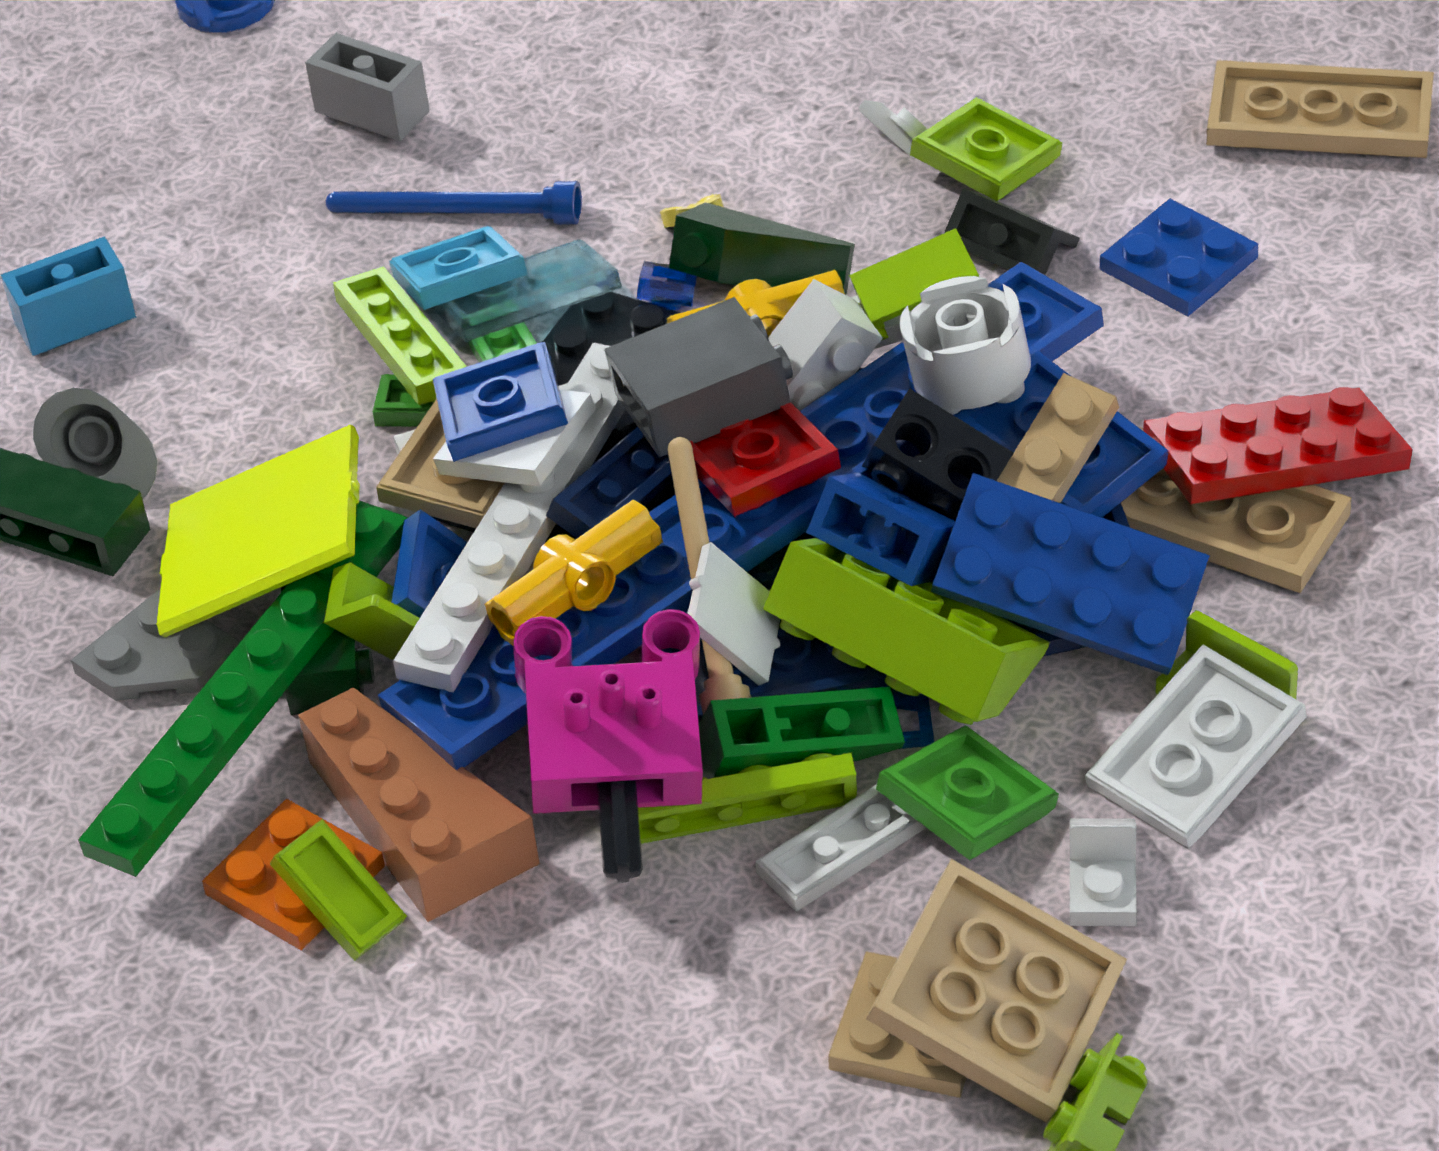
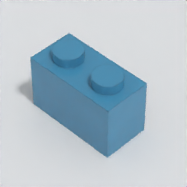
[1,236,136,356]

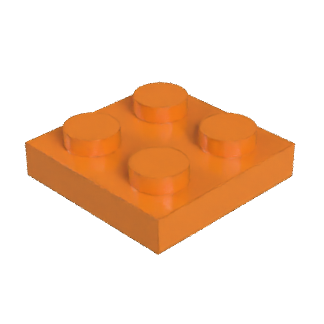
[202,798,385,951]

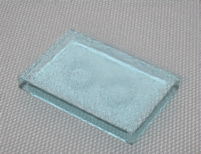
[433,239,622,342]

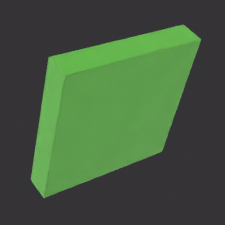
[876,725,1059,860]

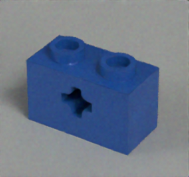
[806,473,955,586]

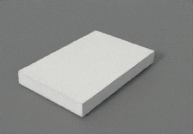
[1085,645,1306,849]

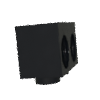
[862,388,1014,521]

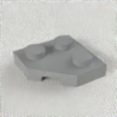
[71,590,241,701]

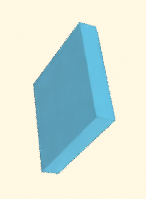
[389,226,528,310]

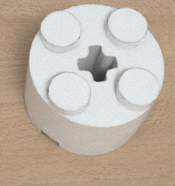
[900,276,1031,415]

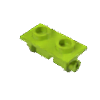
[1043,1033,1148,1151]

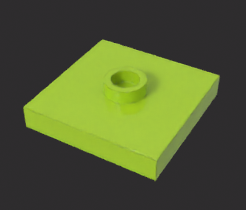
[910,97,1063,201]

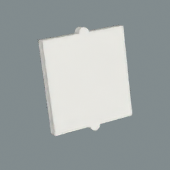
[688,542,780,686]

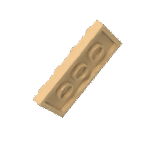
[1206,60,1434,158]
[1121,426,1352,593]

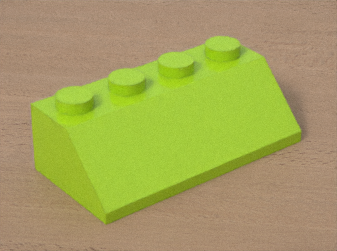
[763,538,1050,725]

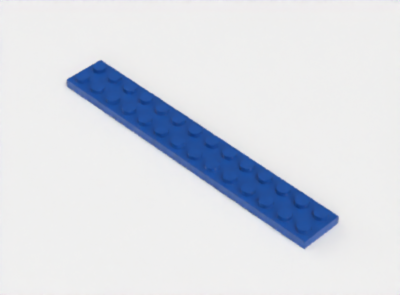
[378,262,1104,770]

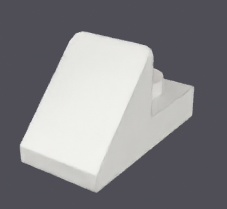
[1070,818,1137,926]

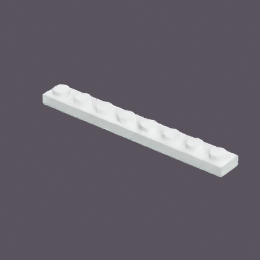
[393,343,625,692]

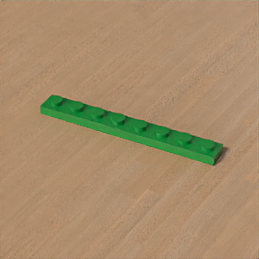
[78,500,408,877]

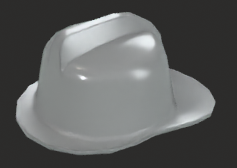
[33,388,157,499]

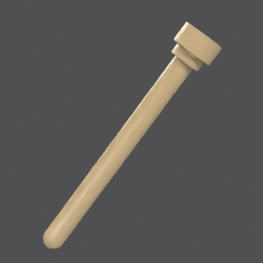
[668,437,751,715]

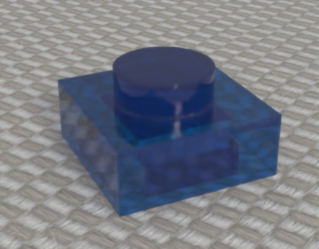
[636,261,698,310]

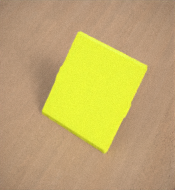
[156,424,360,638]

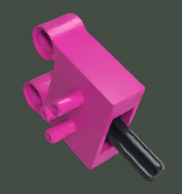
[514,609,703,883]

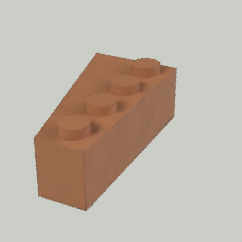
[298,688,540,922]

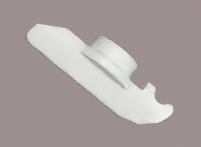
[859,100,927,158]

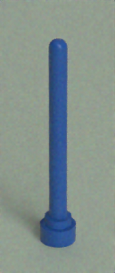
[325,181,582,225]

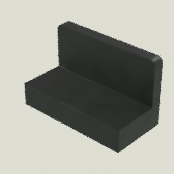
[944,188,1080,275]

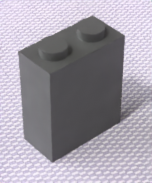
[604,297,793,458]

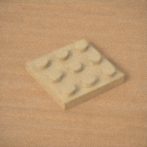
[866,859,1127,1123]

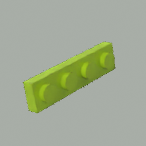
[333,266,467,405]
[638,753,857,844]

